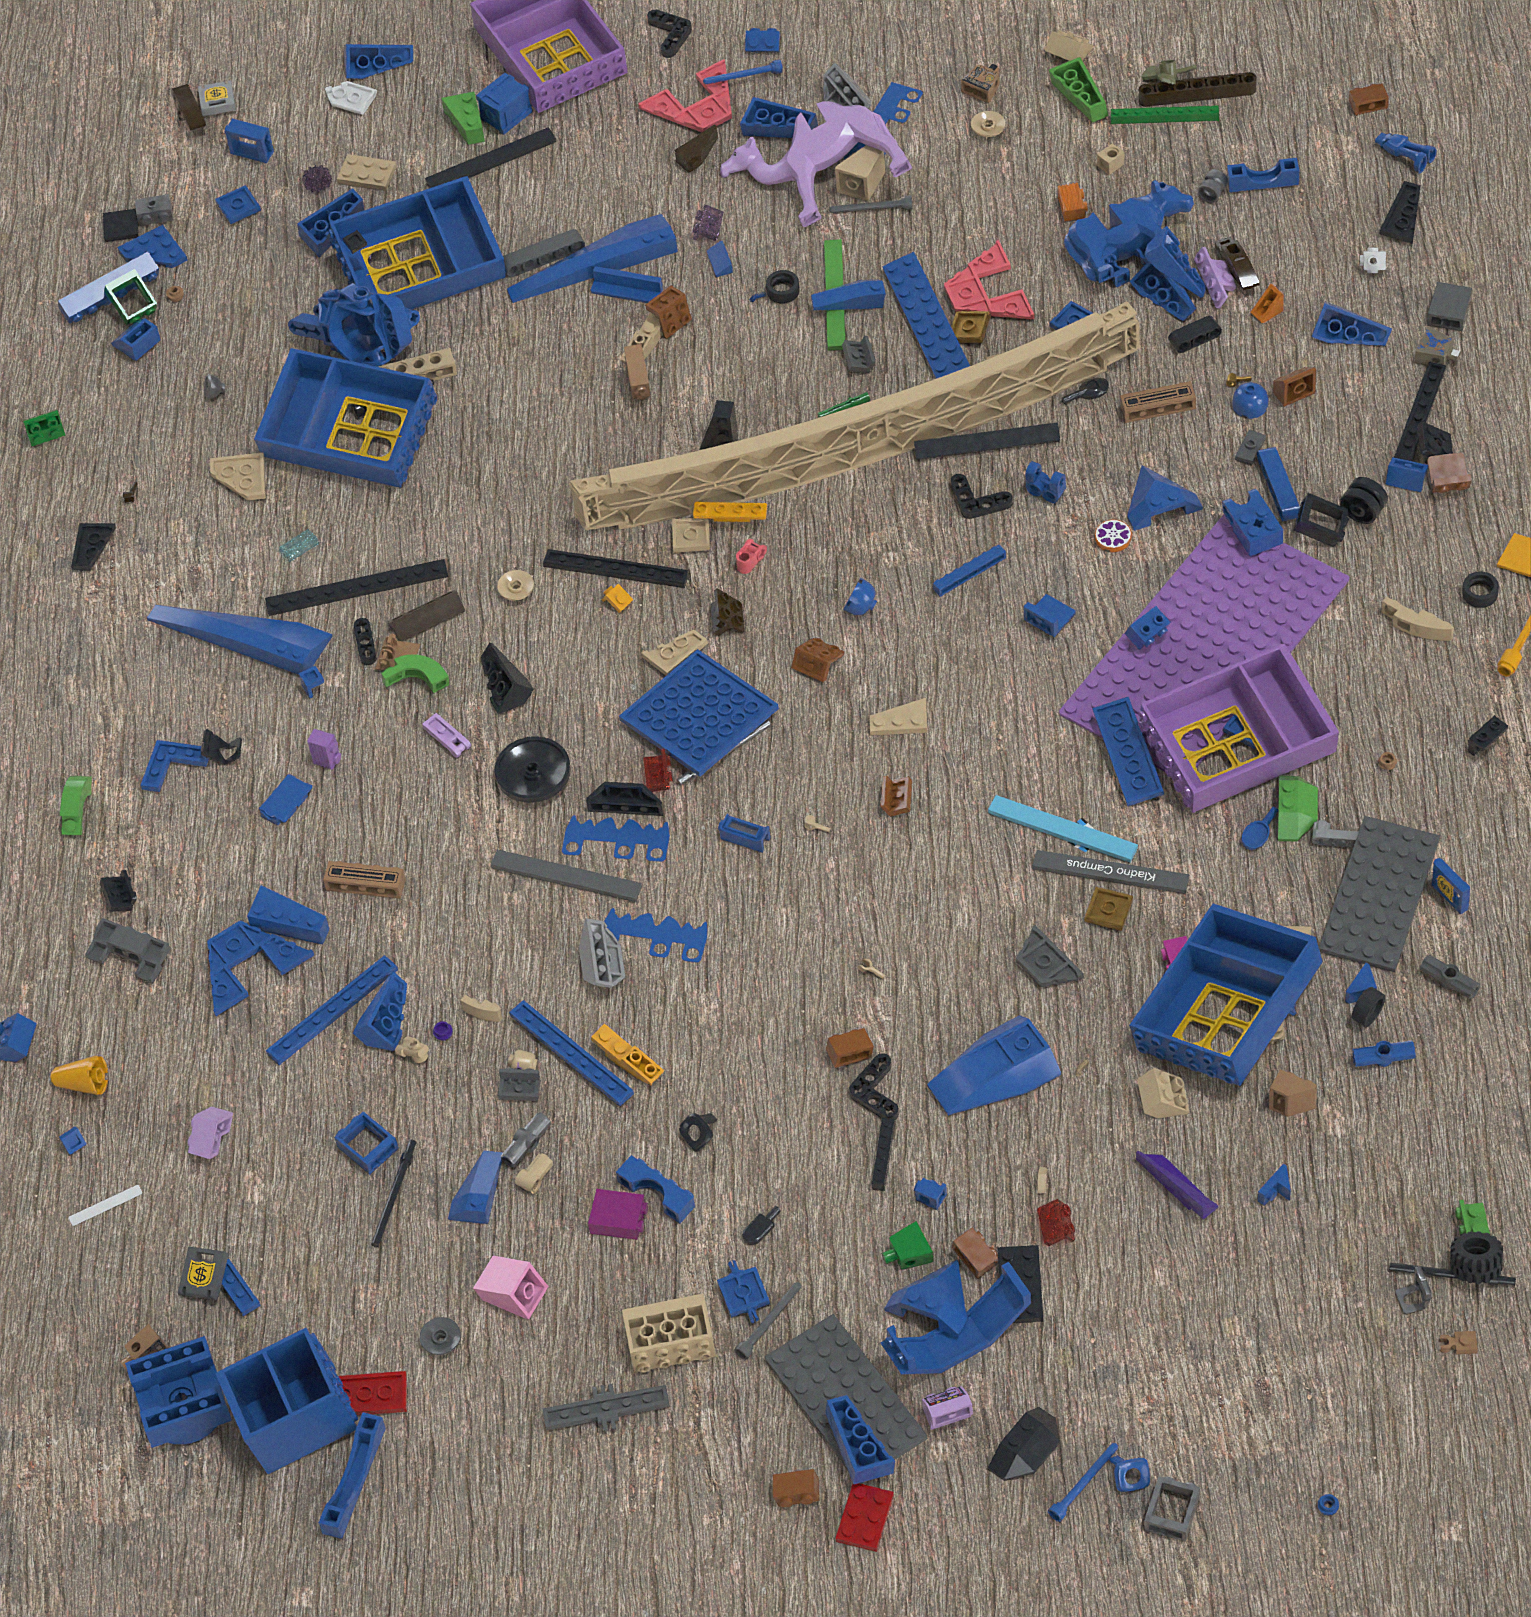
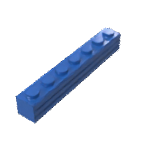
[933,544,1006,597]

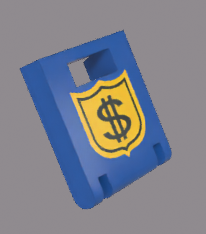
[1432,858,1470,915]

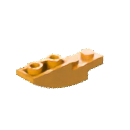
[591,1023,664,1085]

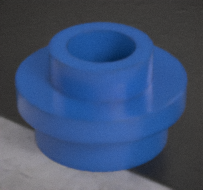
[1317,1494,1339,1515]

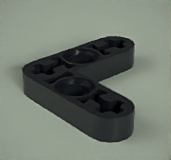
[647,9,692,58]
[951,473,1013,519]
[849,1053,899,1120]

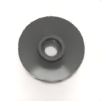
[420,1317,461,1355]

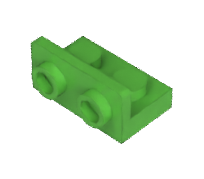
[1455,1199,1490,1234]

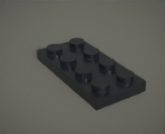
[997,1245,1044,1323]

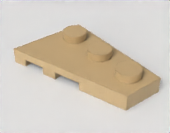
[641,630,708,675]
[870,698,927,735]

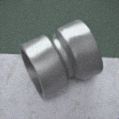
[1197,169,1228,203]

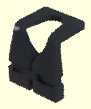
[201,729,242,765]

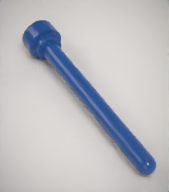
[703,59,783,84]
[1048,1443,1118,1522]

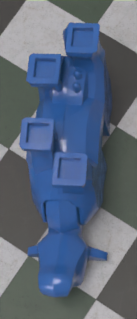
[1064,180,1194,287]

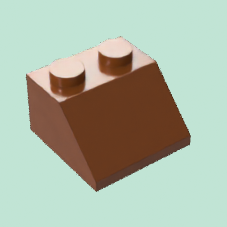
[1273,367,1316,407]

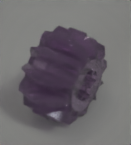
[302,164,332,193]

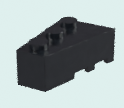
[699,400,739,450]

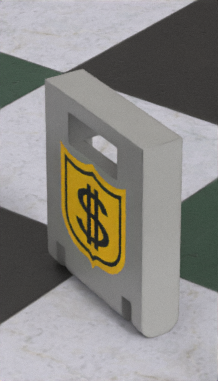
[198,80,236,116]

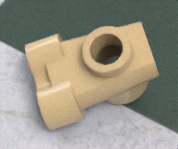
[395,1036,429,1063]

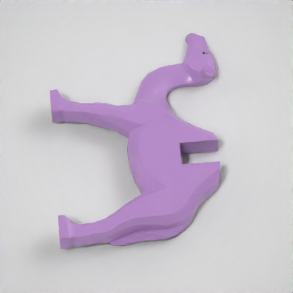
[720,101,912,227]

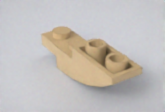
[620,313,663,363]
[1382,596,1454,641]

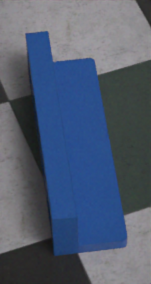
[590,266,663,303]

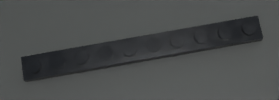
[265,559,449,616]

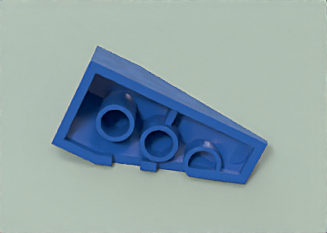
[344,44,413,78]
[1130,262,1196,321]
[1311,301,1392,346]
[353,971,407,1051]
[448,1151,503,1224]

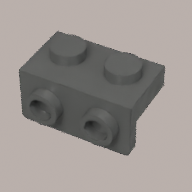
[842,335,876,373]
[498,1068,541,1101]

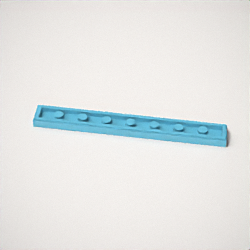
[988,795,1138,863]

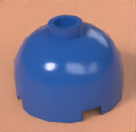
[1232,382,1269,419]
[843,577,877,615]

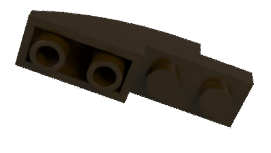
[1215,236,1260,291]

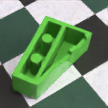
[441,92,485,145]

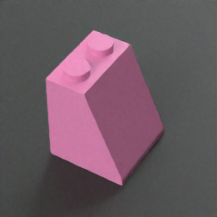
[473,1256,549,1319]

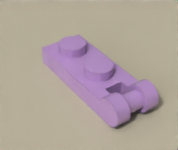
[422,713,471,758]

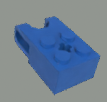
[1222,488,1284,557]

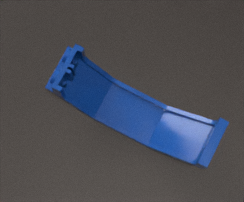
[880,1262,1031,1374]

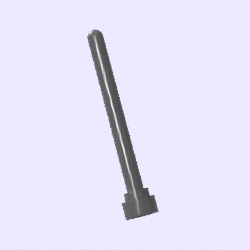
[829,195,913,213]
[734,1282,801,1360]

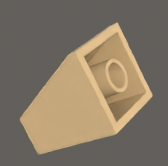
[835,145,885,201]

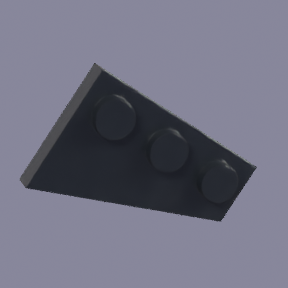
[71,523,116,571]

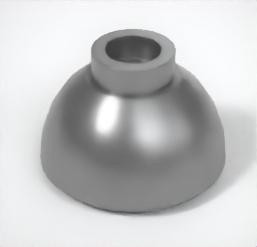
[204,374,225,399]

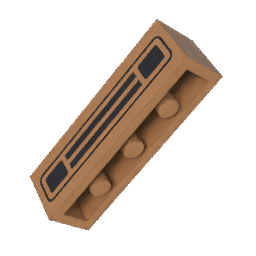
[1120,381,1196,423]
[323,861,406,899]

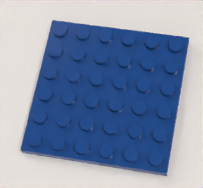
[619,649,779,777]

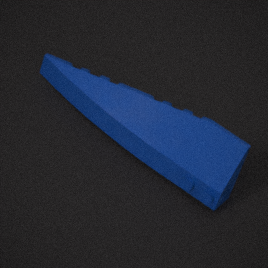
[507,214,678,303]
[147,605,333,675]

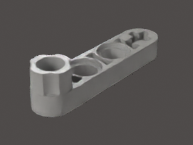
[1312,820,1359,848]

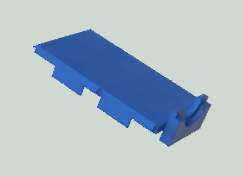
[259,774,313,826]

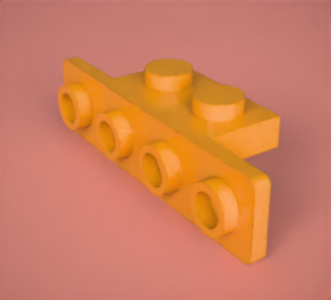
[693,502,767,522]

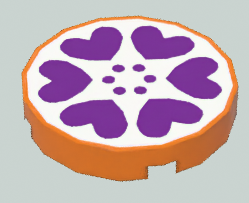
[1095,519,1132,552]

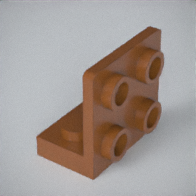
[645,285,692,339]
[791,638,845,682]

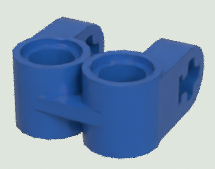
[1025,461,1066,503]

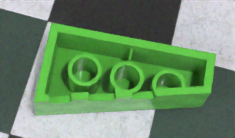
[1049,57,1108,123]

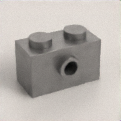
[135,194,173,226]

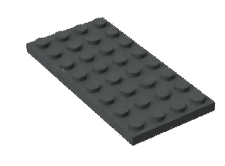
[1319,816,1440,972]
[764,1314,928,1468]

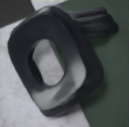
[679,1113,717,1152]

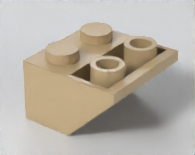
[1045,30,1093,61]
[1137,1068,1189,1118]

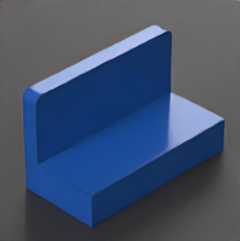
[1386,457,1428,492]

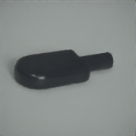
[742,1206,781,1245]

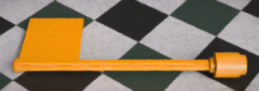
[1497,533,1531,677]

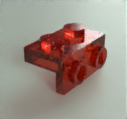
[643,749,673,792]
[1037,1199,1075,1246]

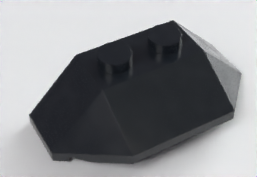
[586,781,664,816]
[988,1407,1060,1481]

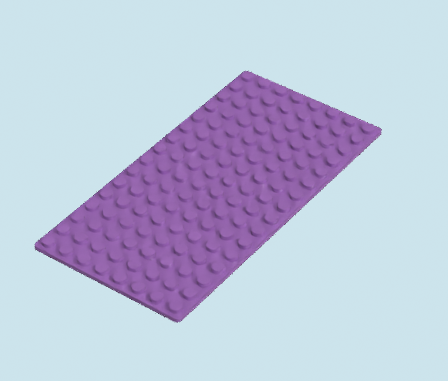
[1059,515,1349,772]

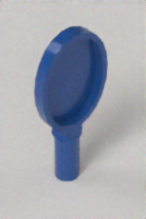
[1241,807,1278,850]

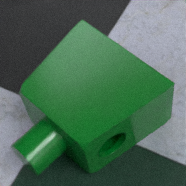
[881,1221,934,1270]

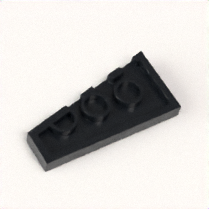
[1379,181,1421,244]

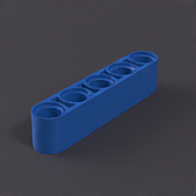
[1257,447,1300,522]

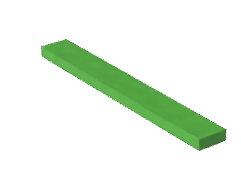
[824,239,845,351]

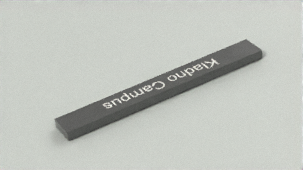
[1032,850,1190,894]

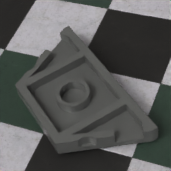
[1016,925,1084,987]

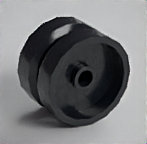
[1340,477,1388,524]

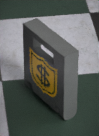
[178,1246,229,1300]

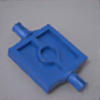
[717,1260,770,1323]

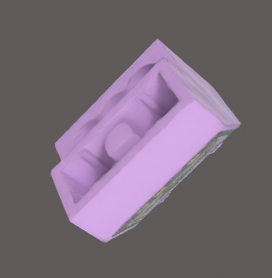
[922,1386,973,1430]

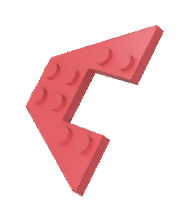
[638,59,732,132]
[944,240,1034,319]

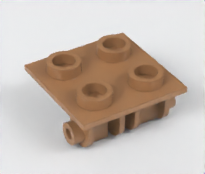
[375,634,420,671]

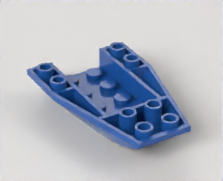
[927,1015,1061,1115]

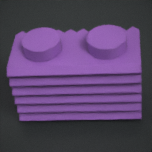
[307,729,341,770]

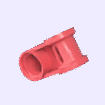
[736,538,767,574]

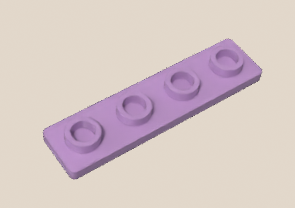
[1194,247,1237,309]

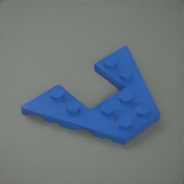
[207,921,314,1016]

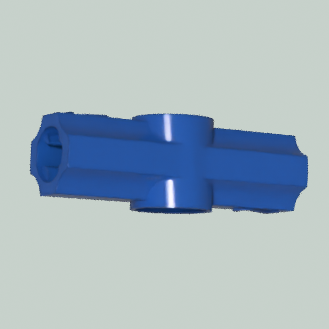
[1352,1040,1416,1067]

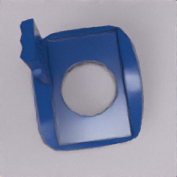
[1109,1455,1150,1492]

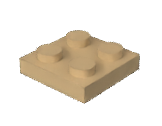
[672,518,710,553]

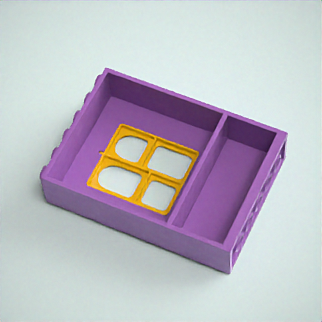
[470,0,628,113]
[1138,643,1339,813]

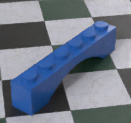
[318,1412,386,1539]

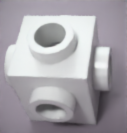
[1360,248,1386,273]

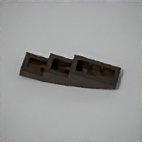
[172,84,206,131]

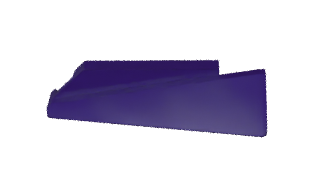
[1136,1151,1218,1220]

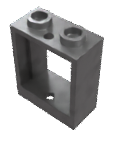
[1144,1476,1200,1542]

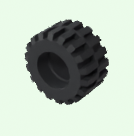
[1450,1231,1503,1284]

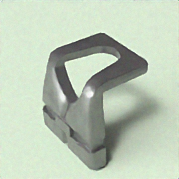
[1395,1266,1432,1314]

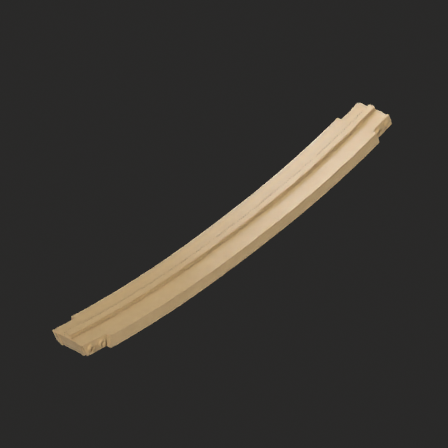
[569,301,1141,530]

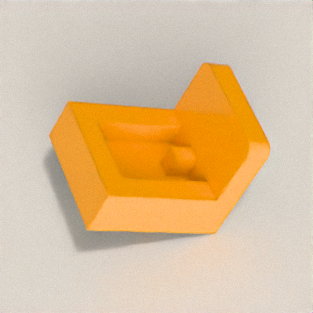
[601,583,633,613]

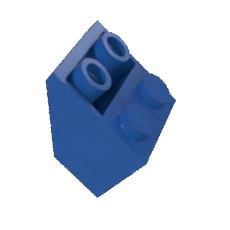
[111,318,161,361]
[0,1013,37,1062]

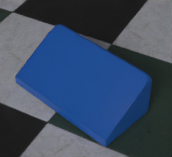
[706,240,733,277]

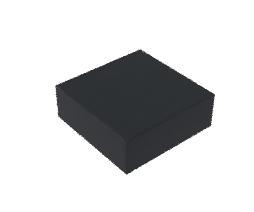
[343,230,367,254]

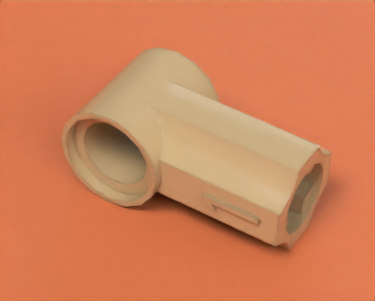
[515,1153,553,1194]

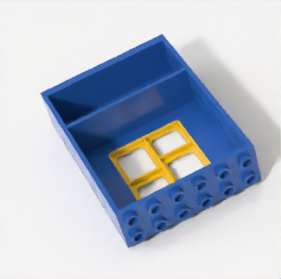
[328,176,506,309]
[254,348,437,488]
[1129,903,1323,1086]

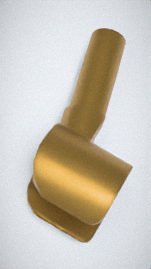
[1226,373,1252,387]

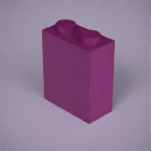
[588,1188,648,1240]

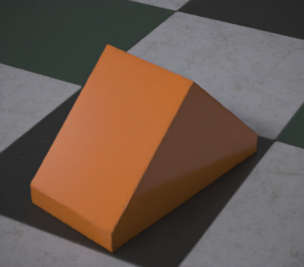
[1251,284,1284,323]

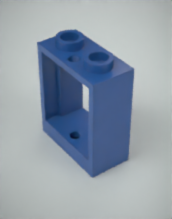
[224,118,274,163]
[334,1111,399,1174]

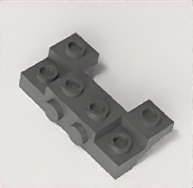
[85,918,171,984]

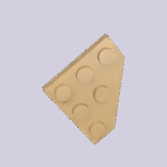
[210,453,266,500]

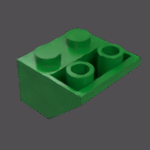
[22,409,65,446]

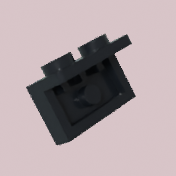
[1468,715,1508,756]
[99,870,137,912]

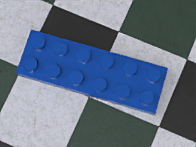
[1092,696,1164,806]

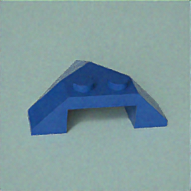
[1127,465,1203,531]
[884,1259,967,1336]

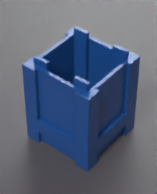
[476,73,533,135]

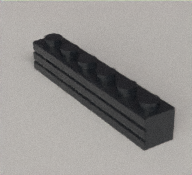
[872,1118,895,1191]

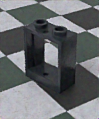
[1294,493,1349,547]

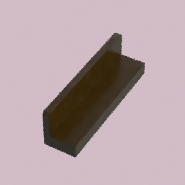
[387,590,465,641]

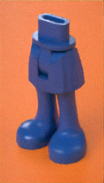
[1375,132,1437,173]

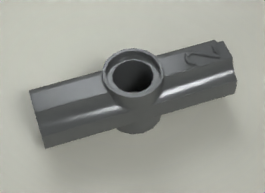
[1420,955,1480,999]

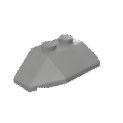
[823,63,871,108]
[579,918,625,988]

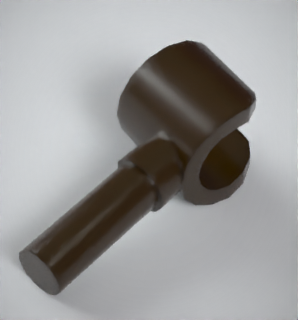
[123,482,138,503]

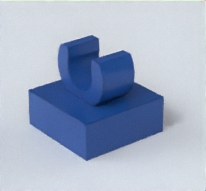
[59,1126,86,1155]

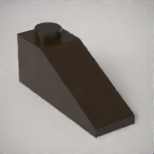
[674,125,718,173]

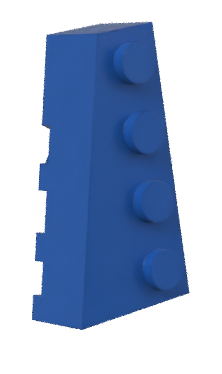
[740,97,818,138]
[297,188,364,258]
[247,885,329,945]
[825,1395,895,1485]

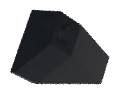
[480,642,534,714]

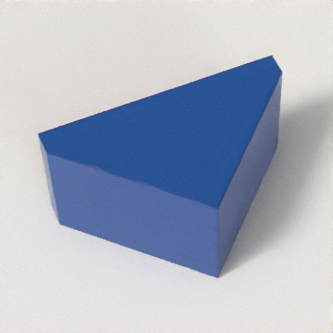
[1345,963,1377,1004]

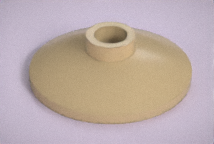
[971,111,1005,137]
[497,570,534,601]

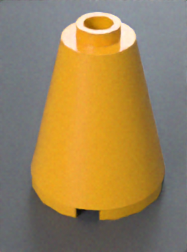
[50,1056,108,1095]

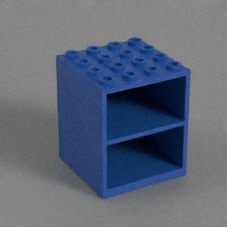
[215,1327,359,1474]

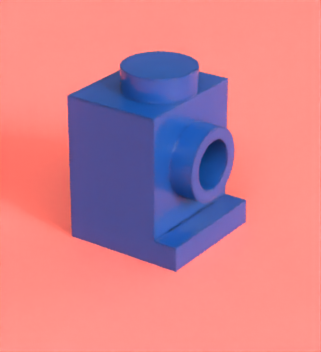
[914,1178,947,1210]

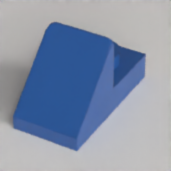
[1258,1164,1291,1206]

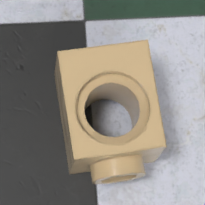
[1097,143,1125,175]

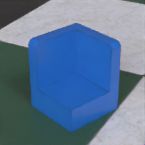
[299,666,325,698]

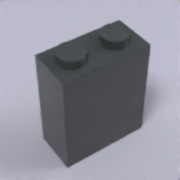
[1427,282,1472,331]

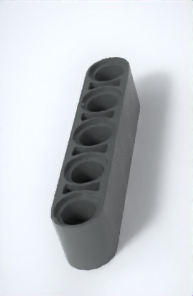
[503,229,585,277]

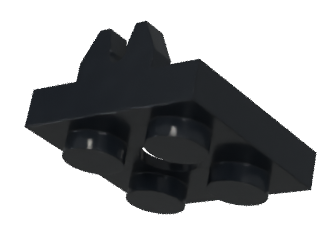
[1418,421,1453,464]

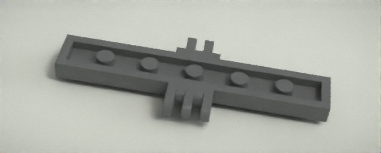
[542,1383,670,1431]

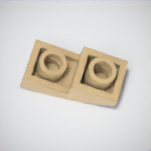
[460,995,502,1022]

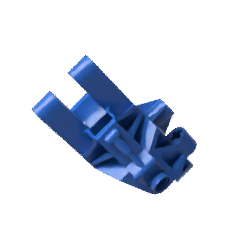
[288,283,420,367]

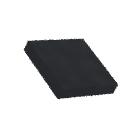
[103,208,139,242]

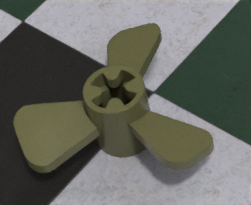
[1142,60,1197,84]

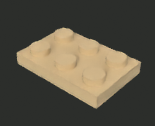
[337,154,397,191]

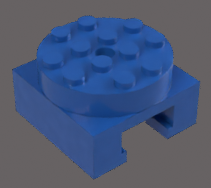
[125,1336,232,1448]

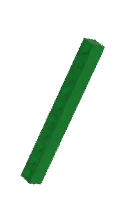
[1111,105,1219,124]

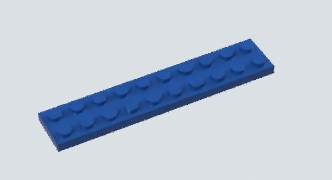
[882,252,970,379]

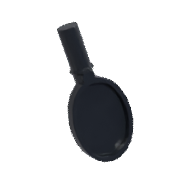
[1061,378,1109,404]

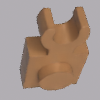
[1439,1331,1478,1354]

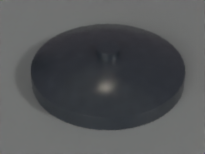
[494,736,571,803]

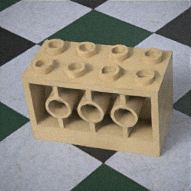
[622,1293,716,1373]

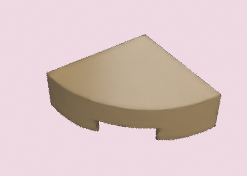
[1037,1167,1048,1193]

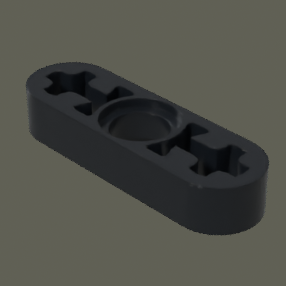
[353,618,377,665]

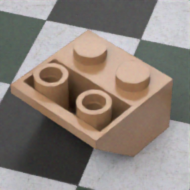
[1269,1069,1317,1117]

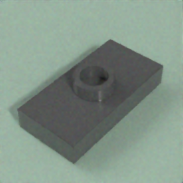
[1235,430,1266,465]

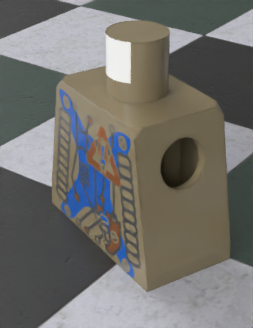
[1415,327,1461,365]

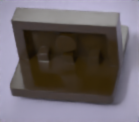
[711,588,744,636]

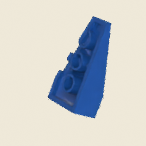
[1144,226,1206,298]
[811,279,886,311]

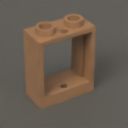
[624,344,650,400]

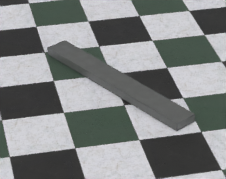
[491,849,642,902]

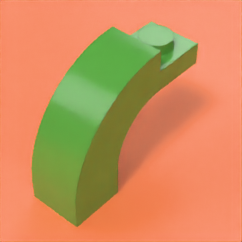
[381,654,450,693]
[60,775,92,835]

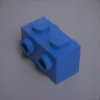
[1124,606,1171,650]

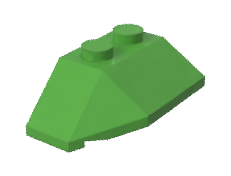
[1278,775,1318,842]

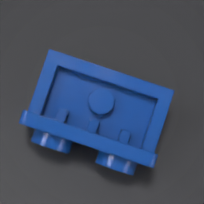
[745,28,781,52]

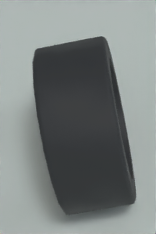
[766,270,800,304]
[1462,571,1499,608]
[1352,987,1386,1027]

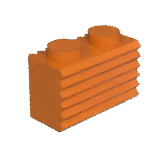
[1058,182,1088,222]

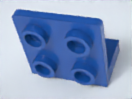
[1023,594,1076,637]

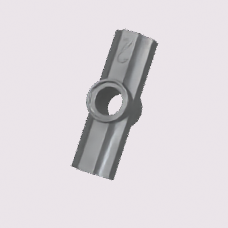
[501,1113,551,1168]

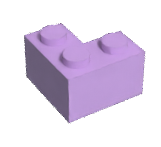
[188,1106,233,1159]

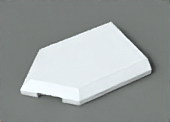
[325,81,377,115]

